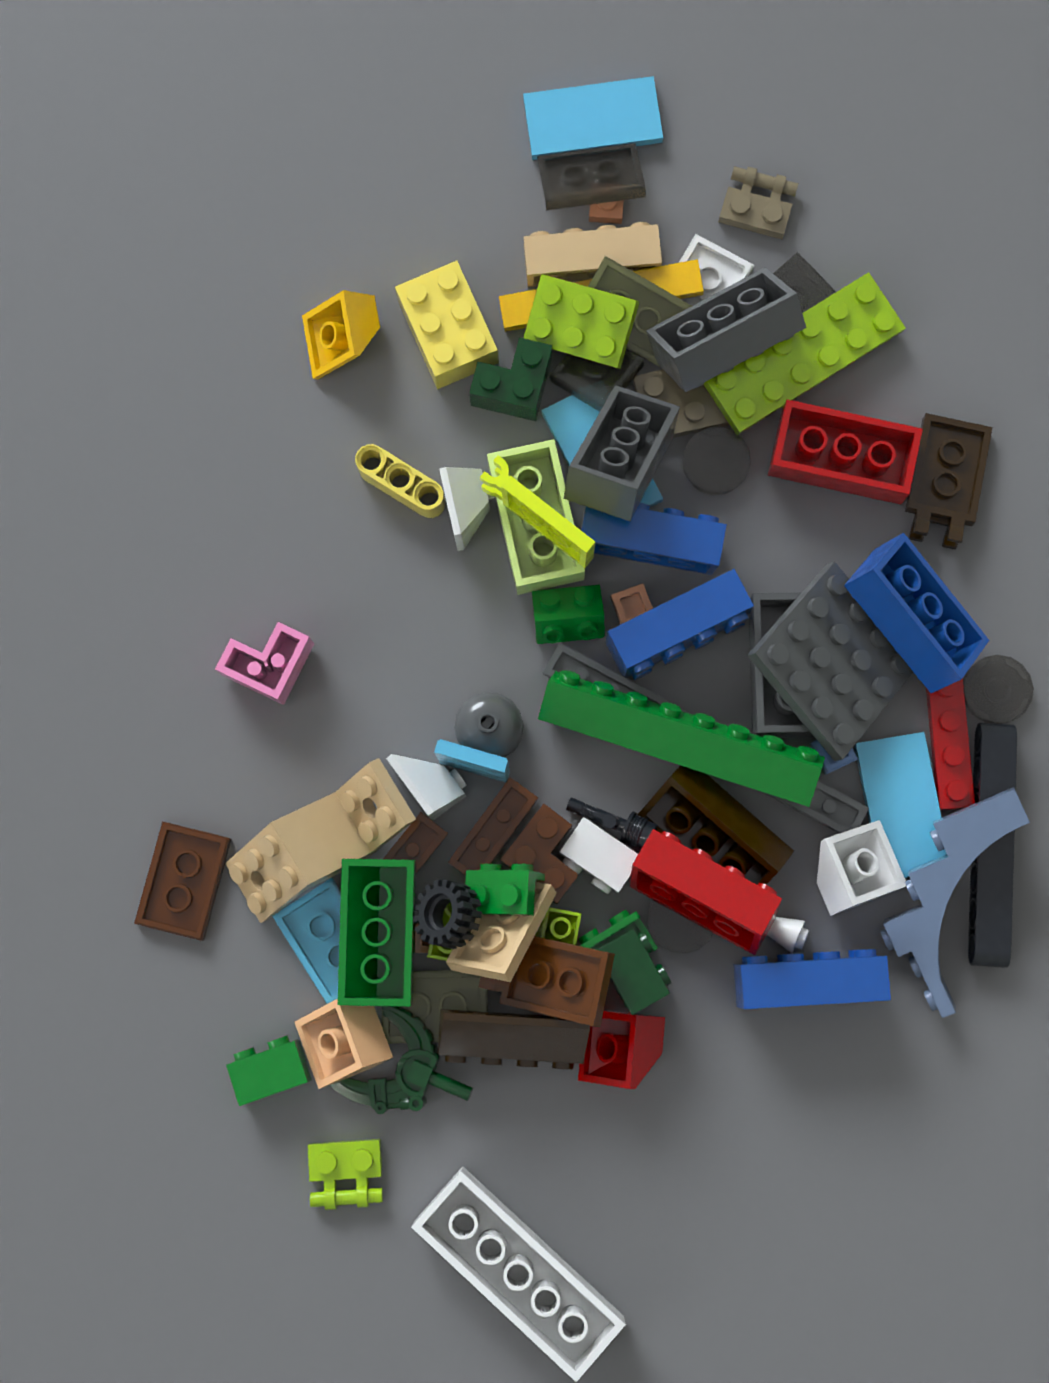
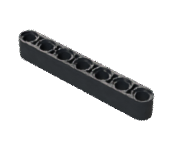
[968,723,1017,968]

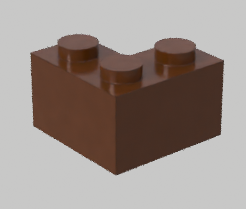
[500,804,579,904]

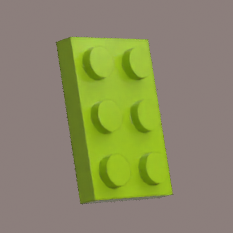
[524,274,640,369]

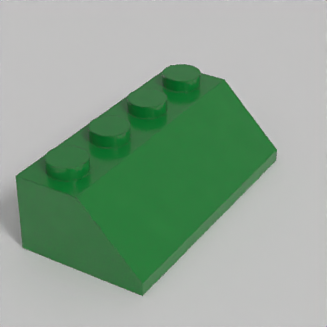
[337,859,416,1007]

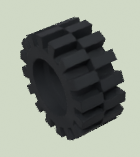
[413,879,482,949]

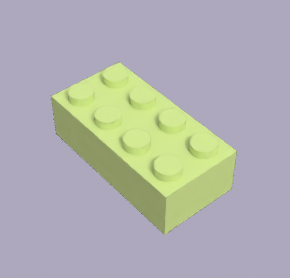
[487,439,585,595]

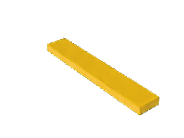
[499,259,704,332]

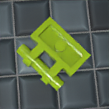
[308,1139,383,1210]

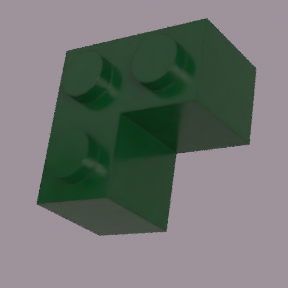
[469,337,552,421]
[596,929,672,1015]

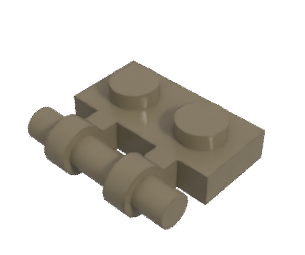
[718,166,799,240]

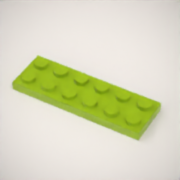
[703,272,906,435]

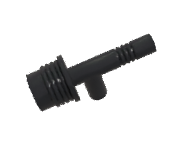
[566,797,658,849]

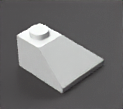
[439,467,495,551]
[386,754,467,821]
[817,820,906,916]

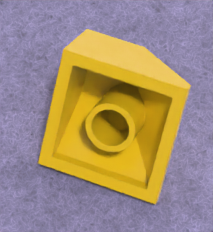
[302,290,380,380]

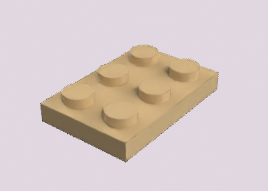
[446,882,557,982]

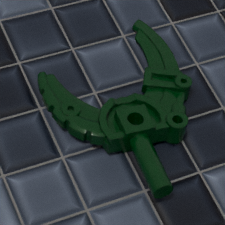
[330,1006,473,1114]

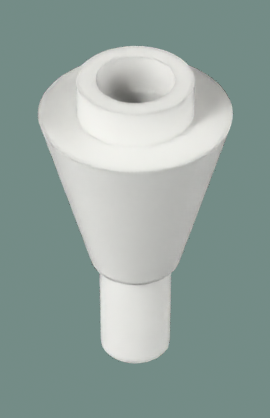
[767,917,809,954]

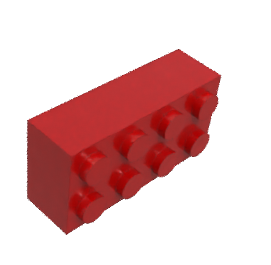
[767,399,923,505]
[630,829,782,956]

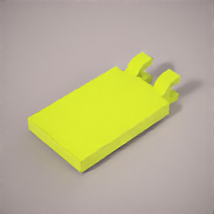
[480,455,595,568]

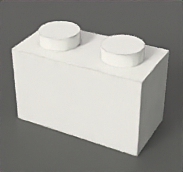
[559,817,638,895]

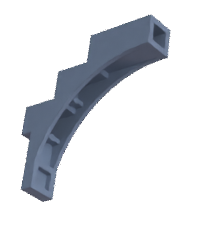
[880,787,1030,1018]

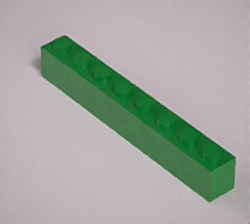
[538,670,825,807]

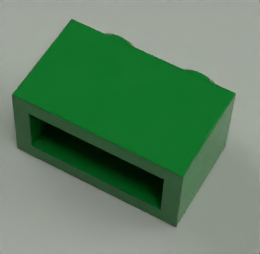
[226,1035,312,1106]

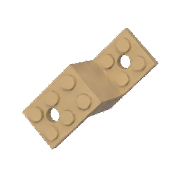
[225,758,416,923]

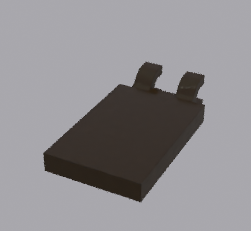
[905,413,993,550]

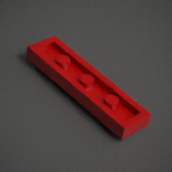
[926,678,975,810]

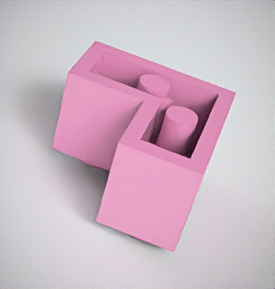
[215,622,314,705]

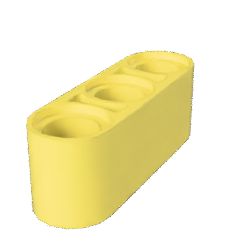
[355,444,445,518]

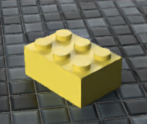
[395,261,499,389]

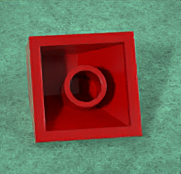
[578,1011,665,1089]

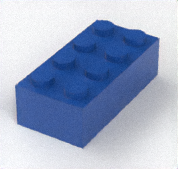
[581,503,727,575]
[844,533,990,693]
[605,569,754,680]
[733,949,891,1009]

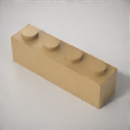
[524,222,662,287]

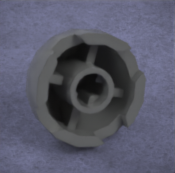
[454,692,524,758]

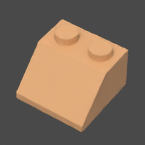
[294,999,393,1089]

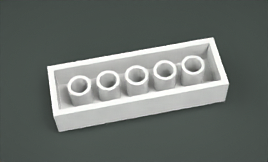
[411,1166,626,1382]

